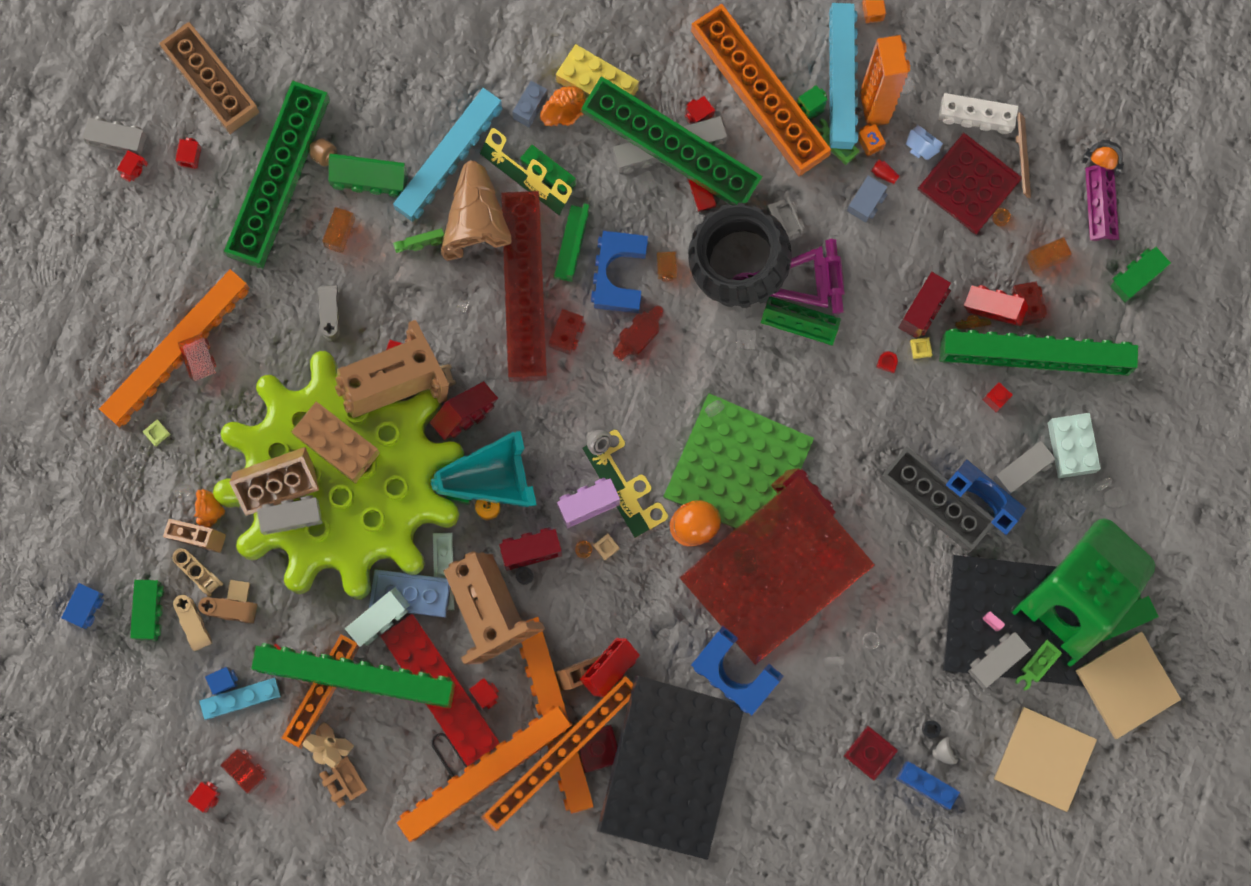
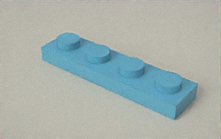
[199,678,281,720]

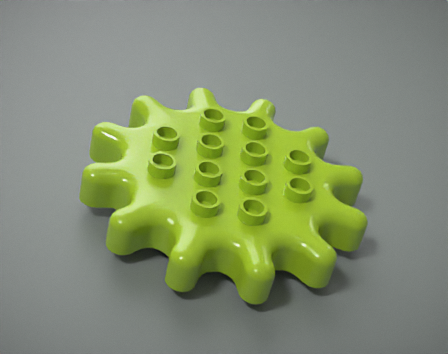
[213,351,465,600]

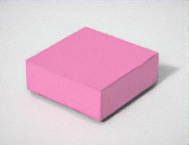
[983,612,1005,631]

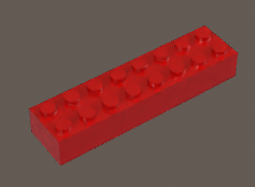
[380,614,500,766]

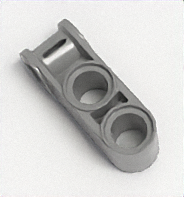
[318,285,340,341]

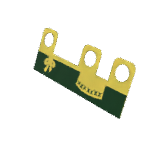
[480,128,572,216]
[582,430,668,538]

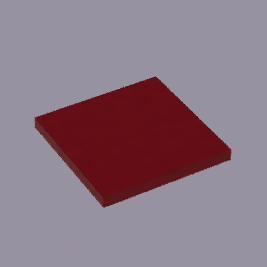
[917,132,1022,235]

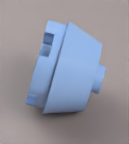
[906,124,943,160]

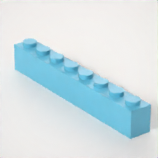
[829,3,858,149]
[393,88,502,222]

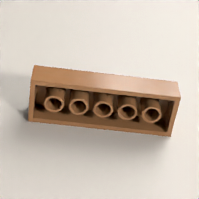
[159,22,260,134]

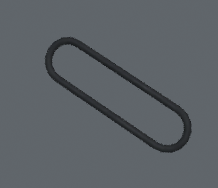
[431,733,468,778]

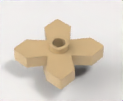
[302,723,354,768]

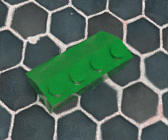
[328,154,408,197]

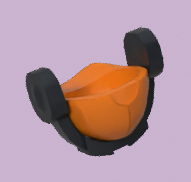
[1082,139,1124,177]

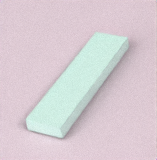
[433,533,455,610]

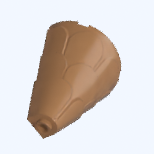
[441,161,511,261]

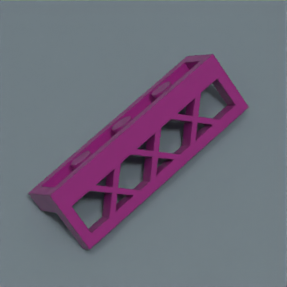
[1085,165,1119,241]

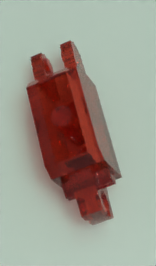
[613,306,664,361]

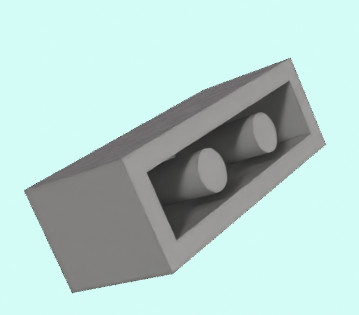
[82,117,146,156]
[993,441,1055,496]
[257,496,322,535]
[968,632,1030,689]

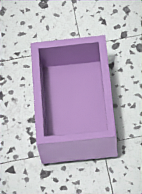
[557,478,620,529]

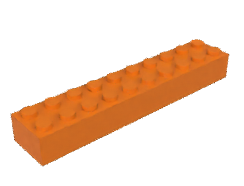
[691,4,831,177]

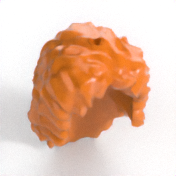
[540,86,587,127]

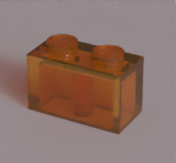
[322,207,355,253]
[1026,237,1072,274]

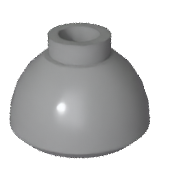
[586,430,612,455]
[933,737,958,764]

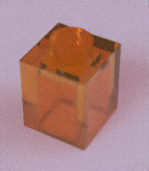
[656,252,677,282]

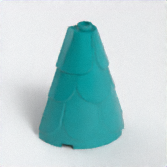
[431,431,537,507]

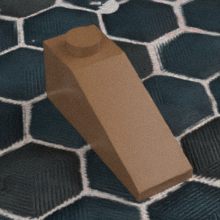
[163,519,226,553]
[555,655,601,690]

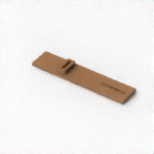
[1016,112,1031,198]

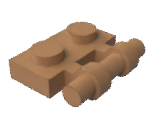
[319,756,368,808]

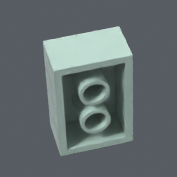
[1047,413,1101,479]
[345,587,410,647]

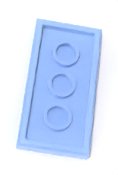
[369,569,450,618]

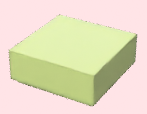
[143,419,171,447]

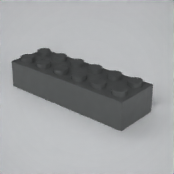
[880,446,994,553]

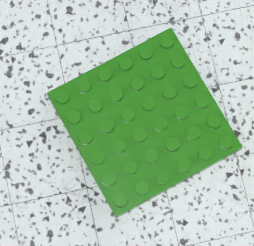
[663,393,814,543]

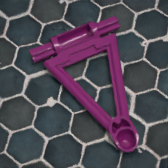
[732,238,845,314]

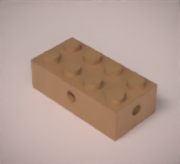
[291,401,380,484]

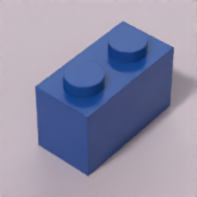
[61,583,104,630]

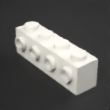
[938,93,1018,134]

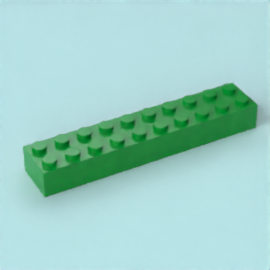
[581,76,763,206]
[224,80,330,269]
[939,329,1138,376]
[251,643,455,708]

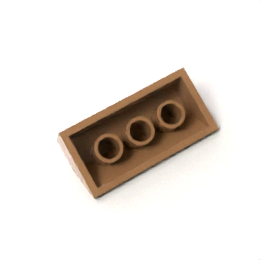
[230,447,319,516]

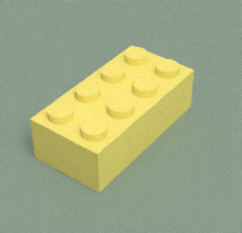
[556,44,639,98]

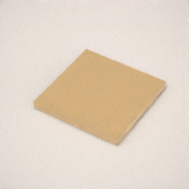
[1075,631,1181,739]
[993,707,1097,812]

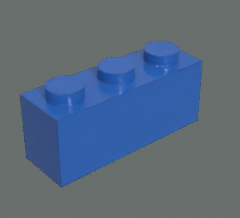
[896,761,960,810]

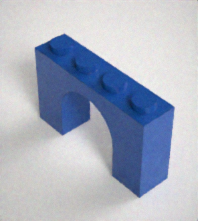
[591,231,648,313]
[946,459,1027,535]
[691,626,784,715]

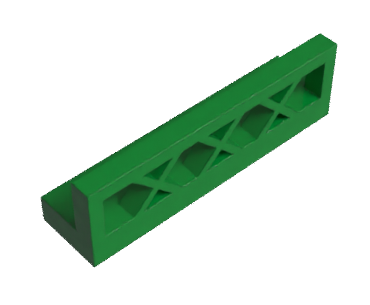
[554,204,589,282]
[761,296,841,346]

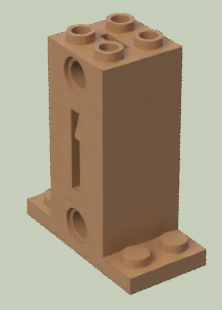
[335,320,449,418]
[443,551,545,664]

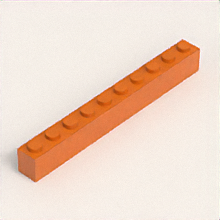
[99,269,250,427]
[519,617,594,814]
[481,676,633,831]
[396,705,573,842]

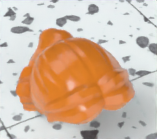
[194,489,225,528]

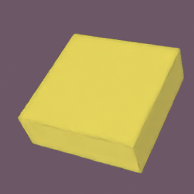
[910,337,933,359]

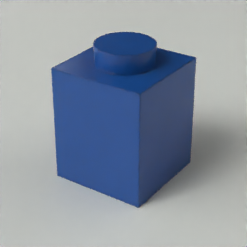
[205,667,238,696]

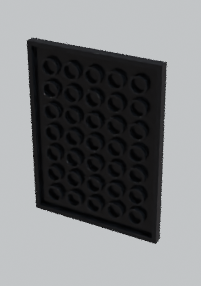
[943,555,1103,687]
[597,675,743,860]

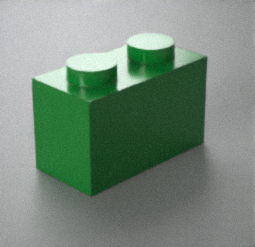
[797,85,827,121]

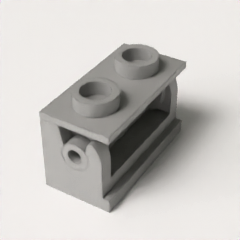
[767,197,805,240]

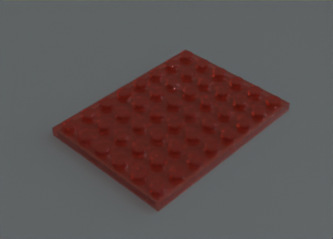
[679,476,875,665]

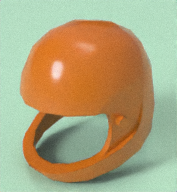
[670,500,721,546]

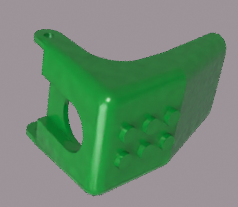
[1012,518,1156,667]

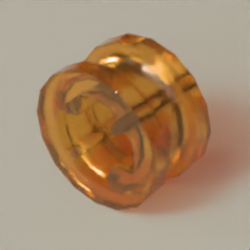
[992,208,1011,227]
[575,540,592,559]

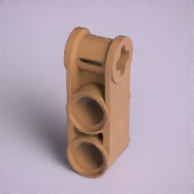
[198,597,258,624]

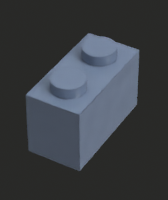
[512,81,548,128]
[847,175,888,223]

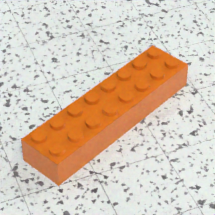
[860,35,910,126]

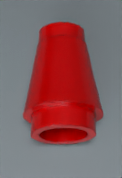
[871,159,900,184]

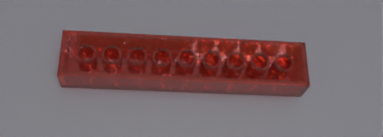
[501,191,547,382]

